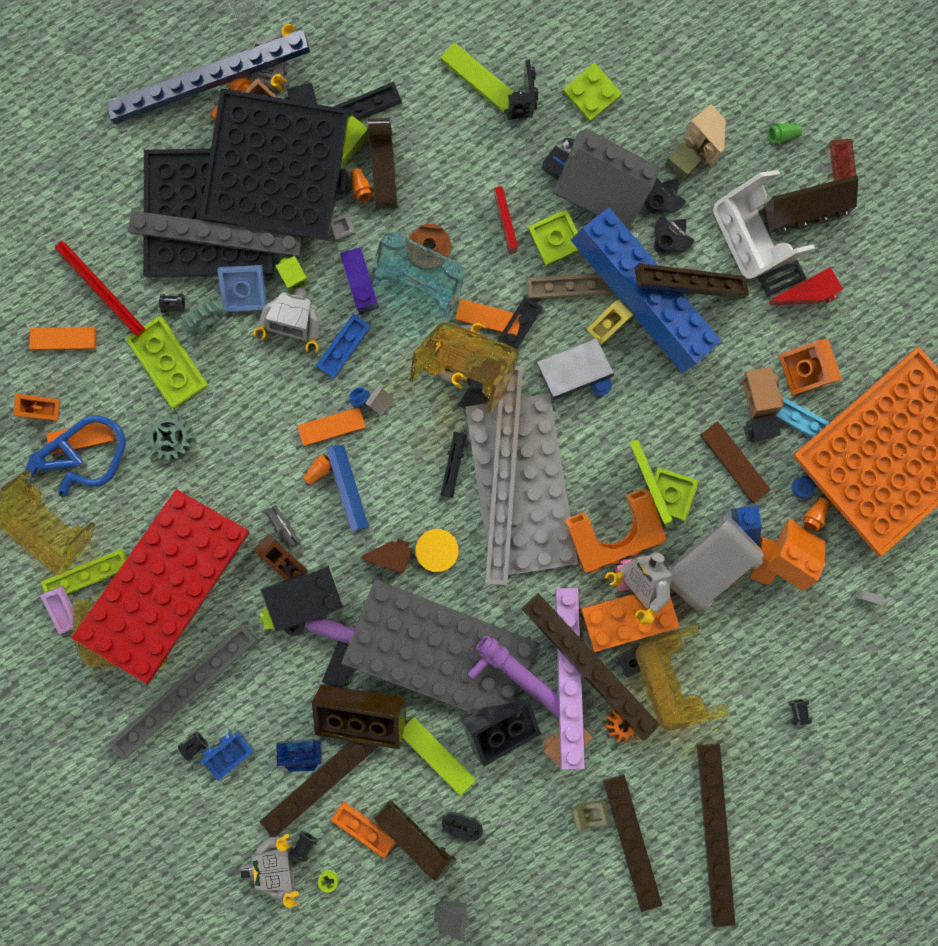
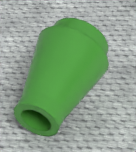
[768,123,802,145]

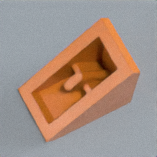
[13,394,60,421]
[749,537,777,585]

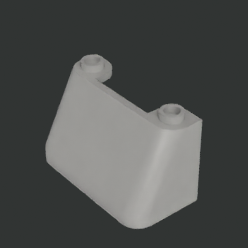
[665,513,764,611]

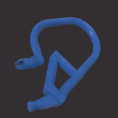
[22,415,126,498]

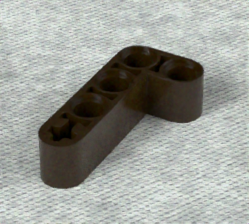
[368,117,398,209]
[374,800,457,880]

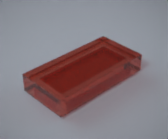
[829,139,856,181]

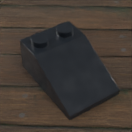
[260,565,343,631]
[460,699,541,767]

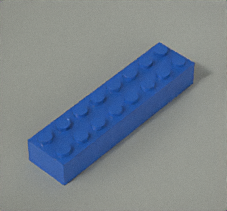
[570,207,722,374]

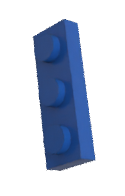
[316,313,371,379]

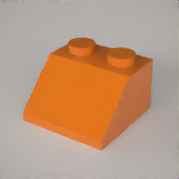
[779,339,842,396]

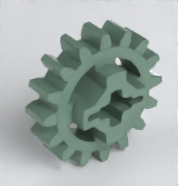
[181,300,226,337]
[144,413,194,461]

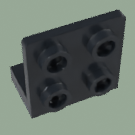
[507,59,538,120]

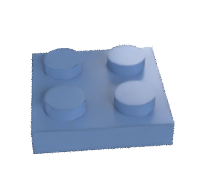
[217,265,267,312]

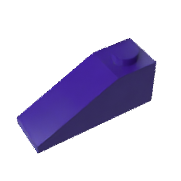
[340,247,379,314]

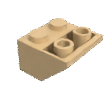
[683,104,726,167]

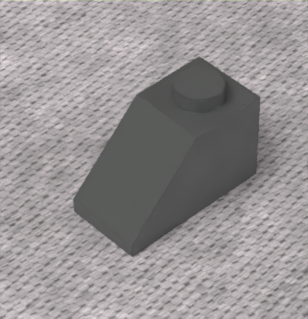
[434,900,467,941]

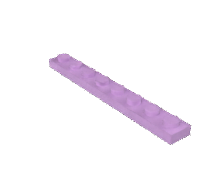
[555,588,584,769]

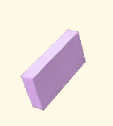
[40,586,81,635]

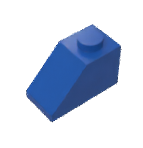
[731,505,762,546]

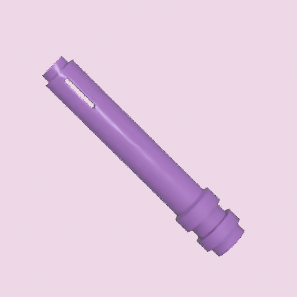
[305,617,355,644]
[468,636,559,719]

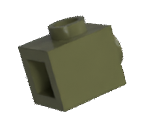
[665,142,701,181]

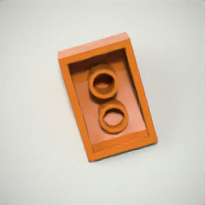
[766,518,826,591]

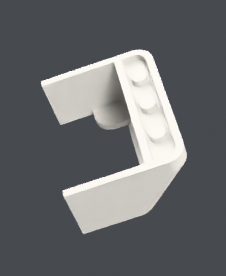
[713,170,815,279]

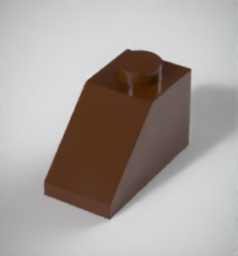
[362,539,413,573]

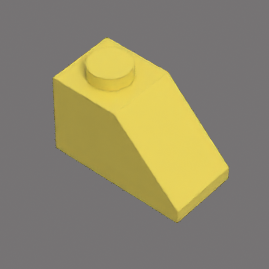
[587,299,633,345]

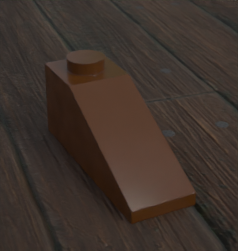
[254,533,308,579]

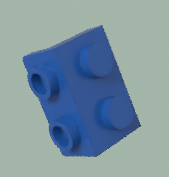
[199,730,254,781]

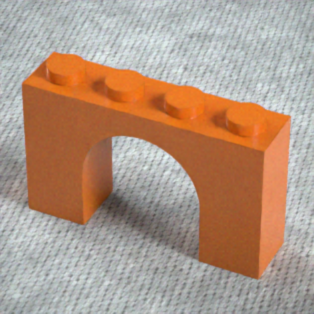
[564,488,667,573]

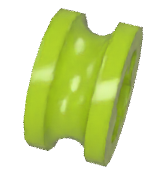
[318,870,339,893]

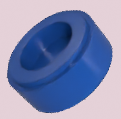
[791,477,815,499]

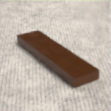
[700,421,771,503]

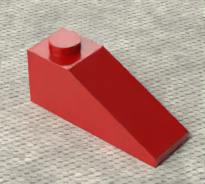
[769,267,843,306]

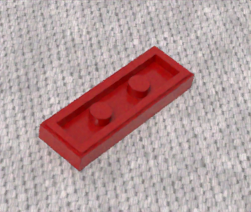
[494,186,518,254]

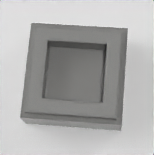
[331,213,356,241]
[365,386,394,416]
[855,590,885,605]

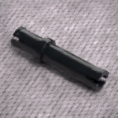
[440,432,467,498]

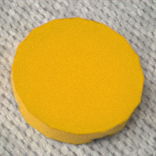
[416,529,458,572]

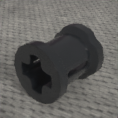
[159,293,185,313]
[789,699,812,725]
[178,731,208,761]
[290,831,318,862]

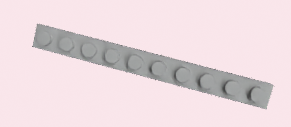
[485,365,523,585]

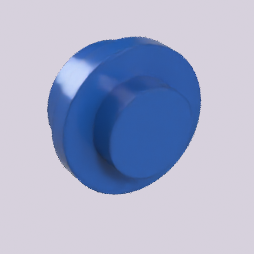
[590,378,612,396]
[349,387,371,407]

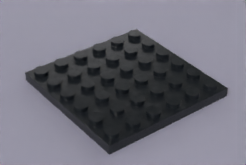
[200,88,350,241]
[143,149,274,278]

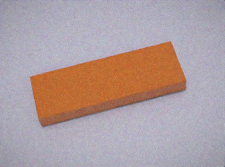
[455,299,521,336]
[30,327,96,350]
[297,407,366,446]
[46,423,116,455]
[330,801,396,859]

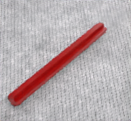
[55,241,145,337]

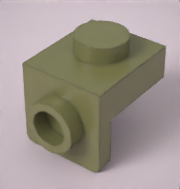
[572,800,610,831]

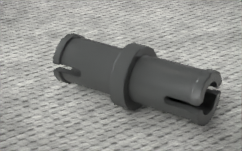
[264,505,300,549]

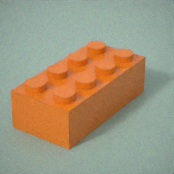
[579,593,680,652]

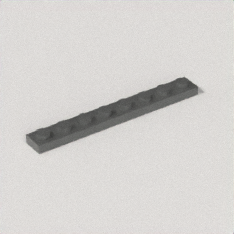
[128,211,303,258]
[109,624,258,760]

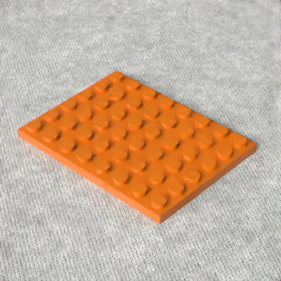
[792,347,938,557]

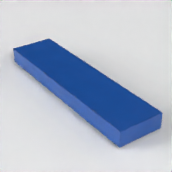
[327,445,369,531]

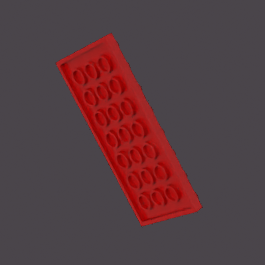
[71,489,250,685]

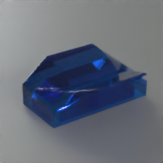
[276,739,322,772]

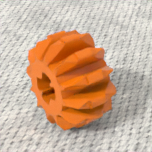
[605,708,637,743]

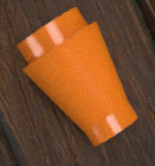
[350,168,374,202]
[303,454,333,485]
[803,497,830,531]

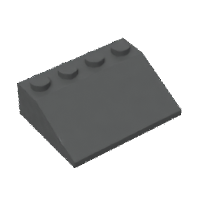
[553,128,660,230]

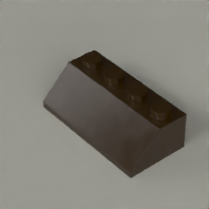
[762,175,858,235]
[312,684,406,750]

